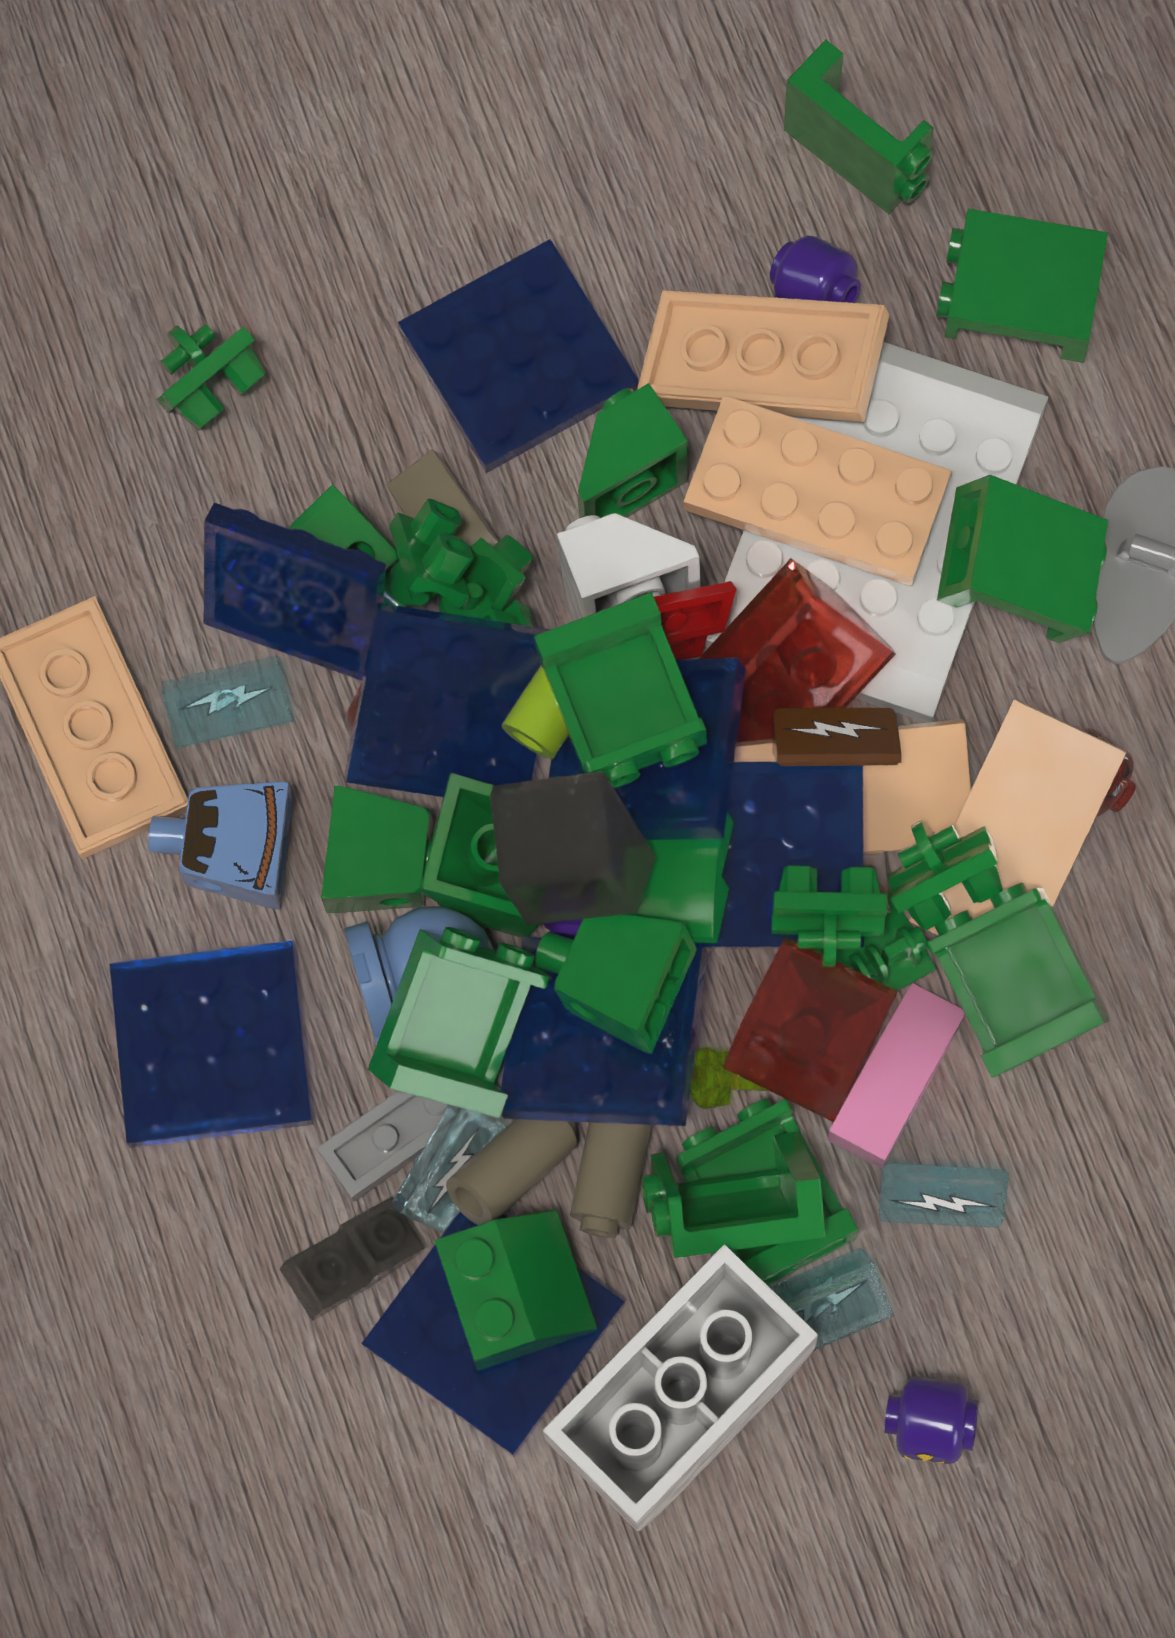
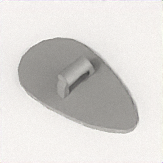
[1093,466,1175,665]

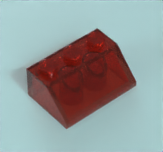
[682,558,896,747]

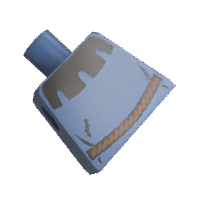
[148,782,294,909]

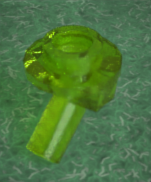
[684,1047,774,1109]

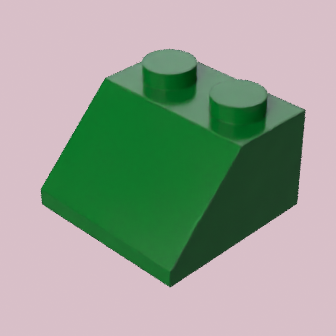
[578,383,687,519]
[420,773,569,939]
[434,1210,597,1371]

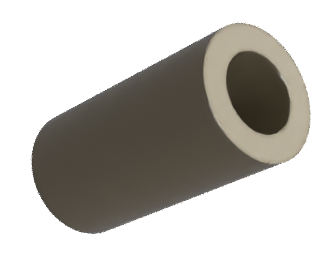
[570,1092,656,1238]
[446,1101,577,1225]

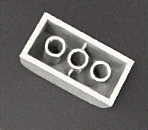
[543,1244,818,1532]

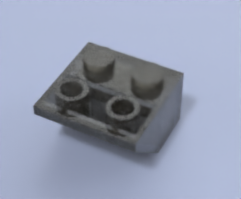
[490,771,656,925]

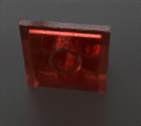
[722,937,898,1122]

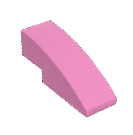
[827,983,966,1169]

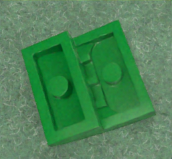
[597,808,734,943]

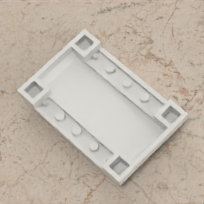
[705,342,1048,723]

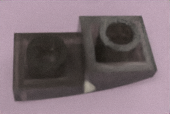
[279,1196,425,1321]

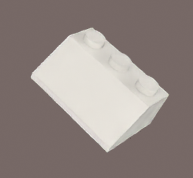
[557,513,701,621]

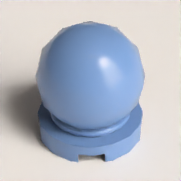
[344,906,494,1045]

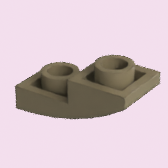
[386,449,499,547]

